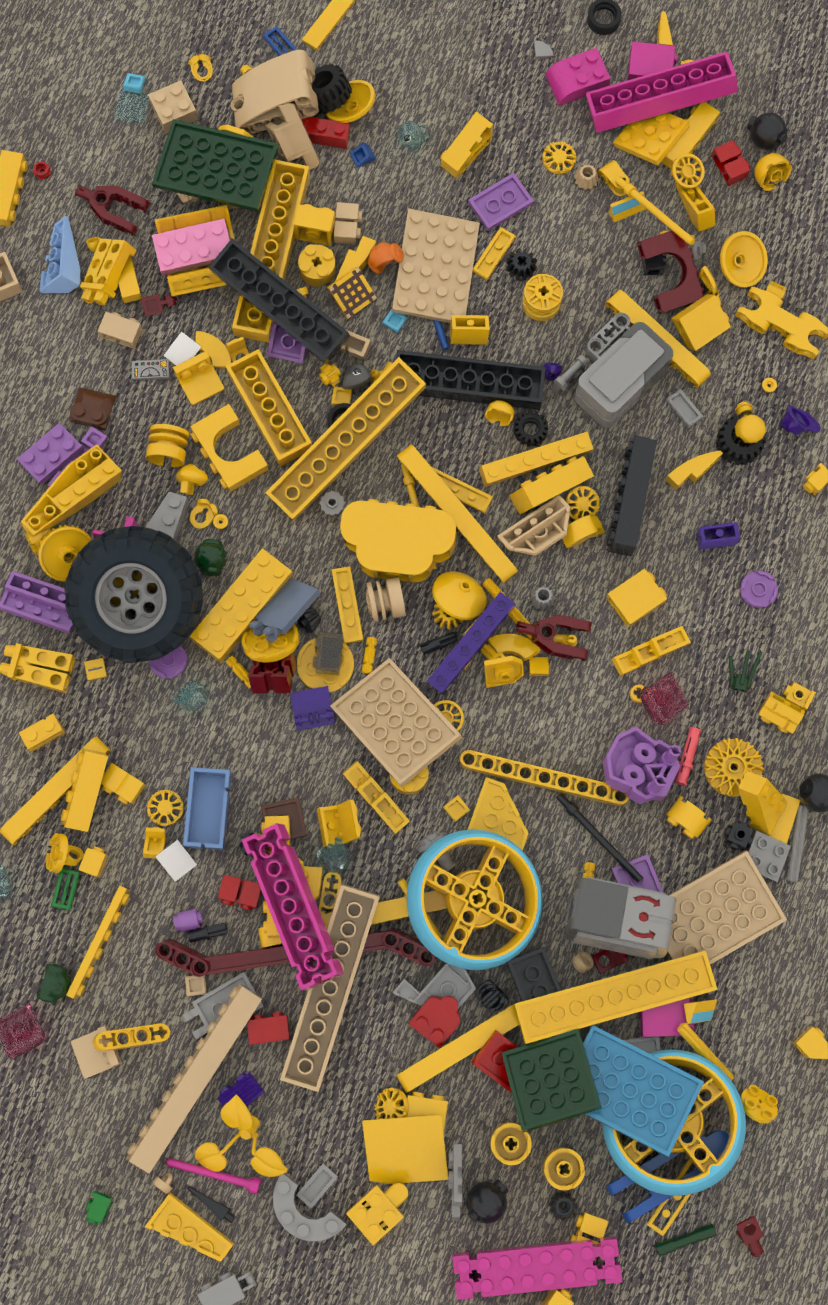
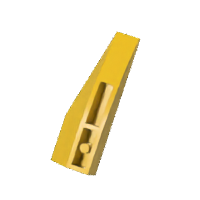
[21,444,122,537]

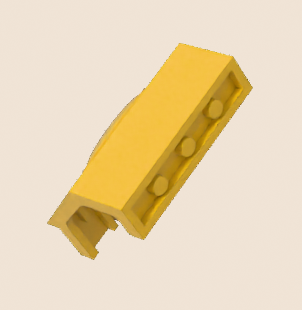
[155,205,235,296]

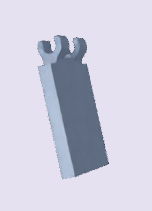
[249,578,320,642]

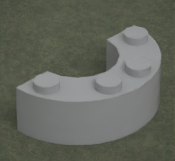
[273,1173,347,1241]

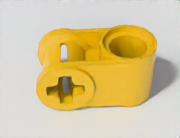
[598,160,629,196]

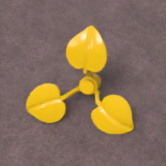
[195,1094,288,1177]

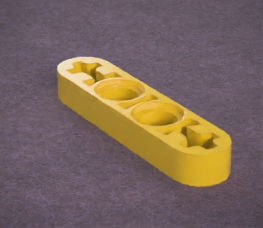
[93,1023,170,1052]

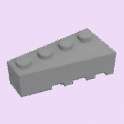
[146,492,189,541]

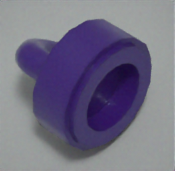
[544,362,562,381]

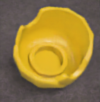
[485,400,515,426]
[735,415,766,443]

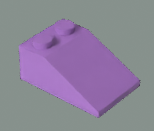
[267,322,307,364]

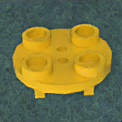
[740,1085,778,1124]

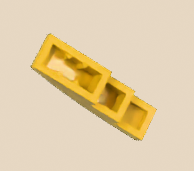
[612,626,691,676]
[342,761,410,834]

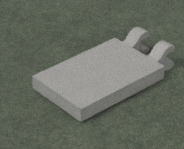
[183,972,264,1040]

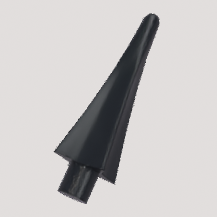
[187,1186,235,1223]

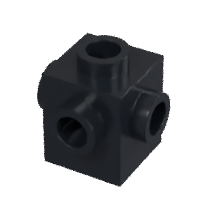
[724,821,754,851]

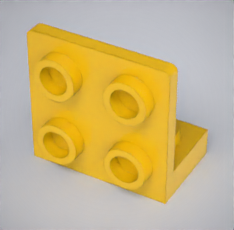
[173,351,225,406]

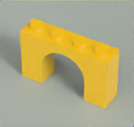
[190,404,269,492]

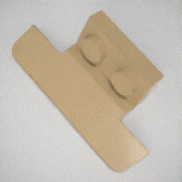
[265,103,319,170]

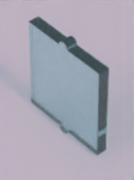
[115,90,149,123]

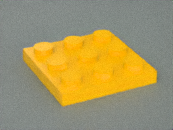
[613,112,690,166]

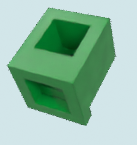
[86,1190,114,1225]

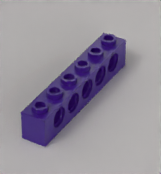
[427,591,516,694]

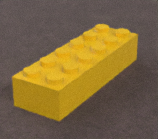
[226,349,312,467]
[190,548,293,664]

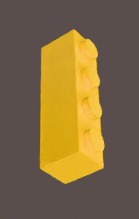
[661,102,720,171]
[0,150,28,227]
[61,748,108,832]

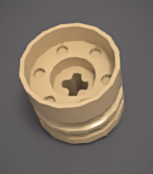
[365,577,406,622]

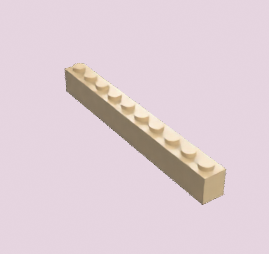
[127,984,262,1174]

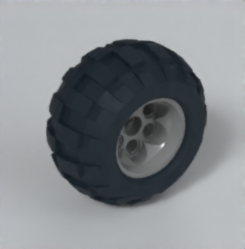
[64,526,203,663]

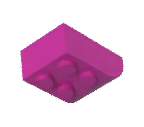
[545,48,611,106]

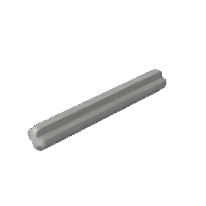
[787,805,809,882]

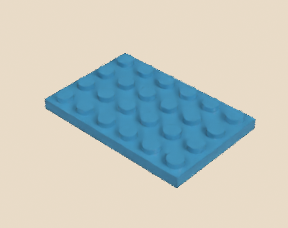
[584,1025,704,1158]

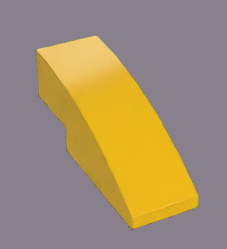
[335,236,377,281]
[118,256,142,303]
[665,451,723,490]

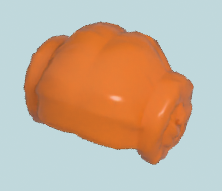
[367,242,404,274]

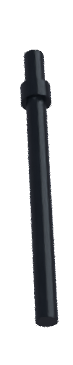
[556,793,643,883]

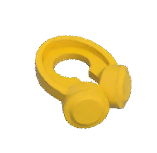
[188,54,213,82]
[190,499,218,529]

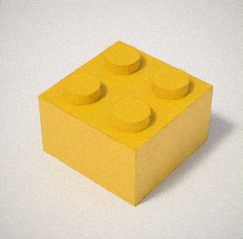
[294,204,335,246]

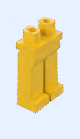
[80,238,136,305]
[0,643,76,694]

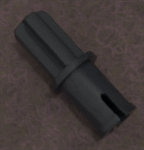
[419,632,458,656]
[188,923,228,943]

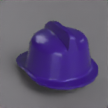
[780,405,821,435]

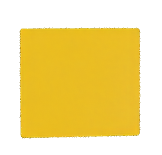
[362,1115,448,1184]

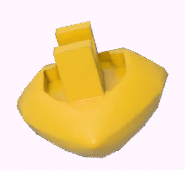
[175,464,208,495]

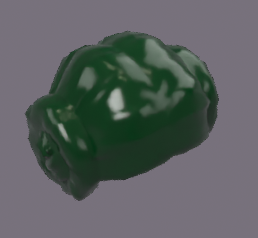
[195,539,227,576]
[36,964,71,1004]

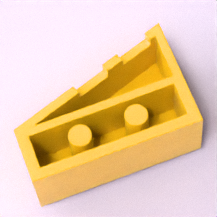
[440,111,493,179]
[738,771,787,836]

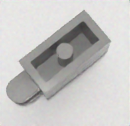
[197,1271,257,1305]

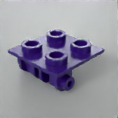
[290,686,335,731]

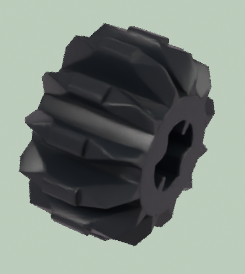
[506,249,537,281]
[475,980,509,1015]

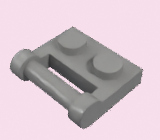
[552,355,588,394]

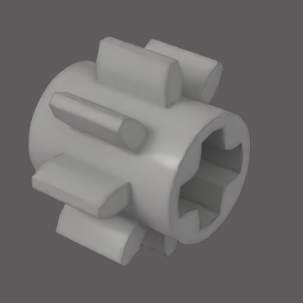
[687,238,706,260]

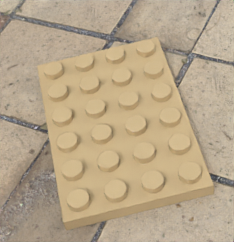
[391,208,480,323]
[330,658,462,788]
[668,851,787,964]

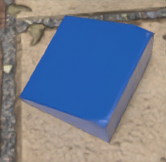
[350,142,376,168]

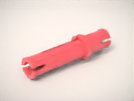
[674,727,702,786]

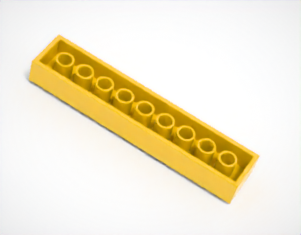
[232,160,310,343]
[265,357,426,521]

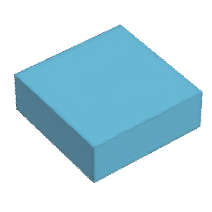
[123,73,145,94]
[382,309,408,333]

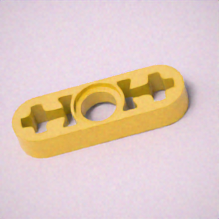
[319,872,342,915]

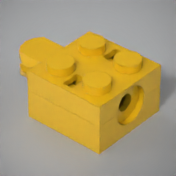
[346,1182,408,1246]

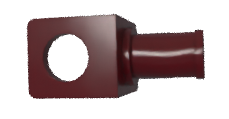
[592,950,630,974]
[736,1216,764,1257]

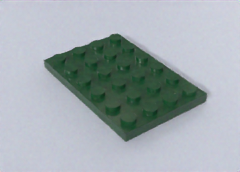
[152,119,279,212]

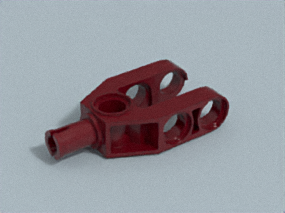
[75,184,150,236]
[515,615,592,661]

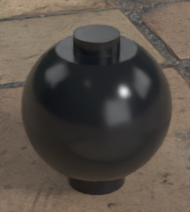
[747,113,787,150]
[800,773,828,813]
[466,1179,508,1224]

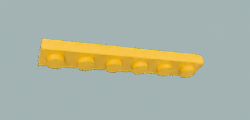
[66,886,130,999]

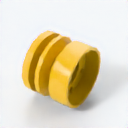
[522,274,563,321]
[145,424,189,467]

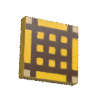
[327,267,377,319]

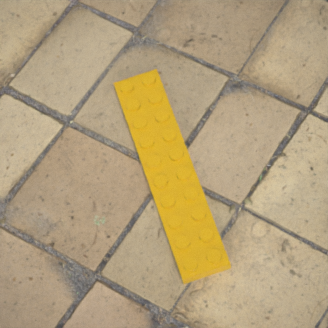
[514,951,718,1044]

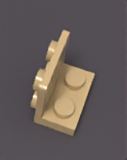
[71,1026,122,1079]

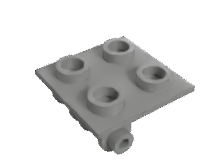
[748,831,791,882]

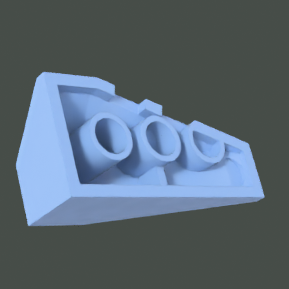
[40,216,81,294]

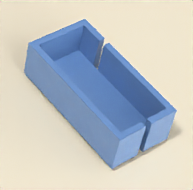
[183,767,232,851]

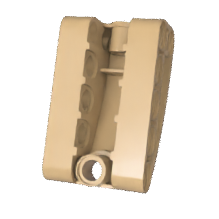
[231,50,319,135]

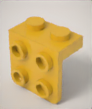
[317,799,361,847]

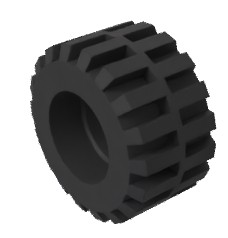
[311,64,352,114]
[716,414,767,465]

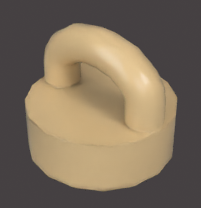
[572,951,594,974]
[153,1173,173,1194]

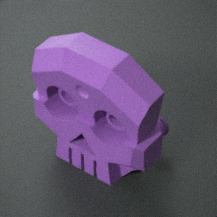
[602,727,681,805]

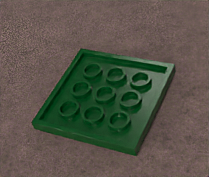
[502,1029,602,1133]

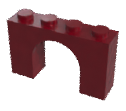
[636,227,704,313]

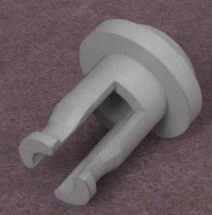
[417,831,456,871]

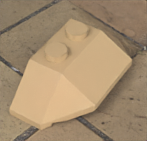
[497,495,571,556]

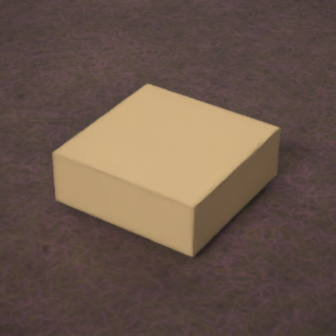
[185,975,207,997]

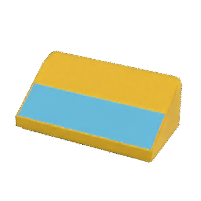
[609,191,646,222]
[684,999,717,1024]

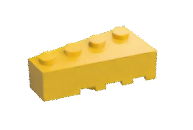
[509,456,594,515]

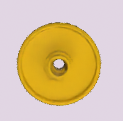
[37,524,92,582]
[704,738,764,797]

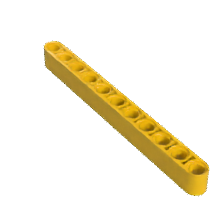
[258,886,461,948]

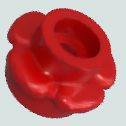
[33,162,51,180]

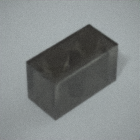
[313,632,344,676]

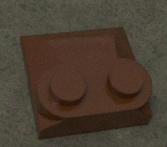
[69,387,116,430]

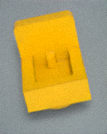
[143,827,166,859]

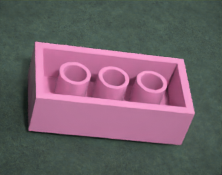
[152,219,230,276]

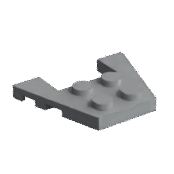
[392,934,476,1009]
[448,1144,462,1221]

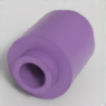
[173,908,204,932]

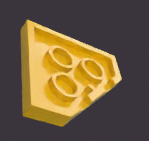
[468,777,529,851]

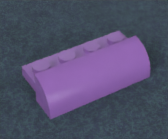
[0,571,74,634]

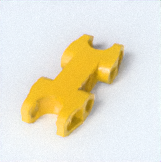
[735,287,828,359]

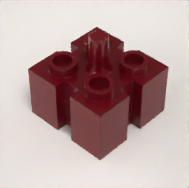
[248,652,297,694]

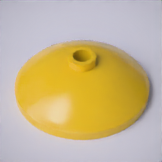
[325,80,376,123]
[720,231,768,288]
[432,571,487,620]

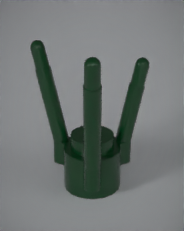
[729,650,762,692]

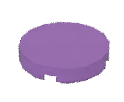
[740,570,778,608]
[149,645,187,679]

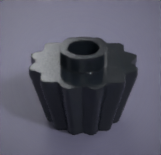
[297,607,321,633]
[549,1191,577,1220]

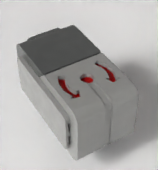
[574,313,673,428]
[564,877,677,959]

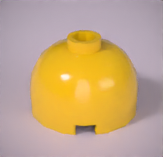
[754,153,792,191]

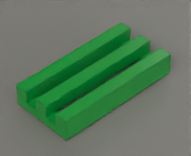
[51,868,81,911]

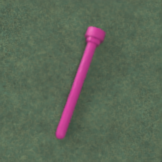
[166,1158,262,1195]

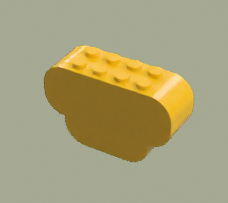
[340,499,457,583]

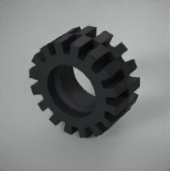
[514,410,548,447]

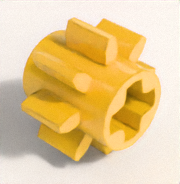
[318,364,341,387]

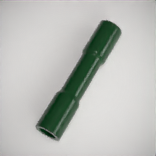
[655,1224,717,1257]

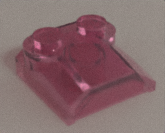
[640,672,689,725]
[0,1002,46,1058]

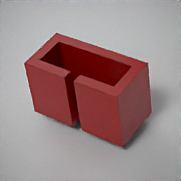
[711,140,750,186]
[218,875,262,911]
[247,1012,290,1045]

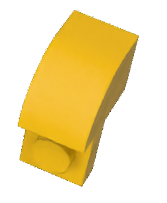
[562,515,605,548]

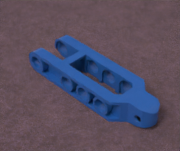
[606,1130,729,1223]

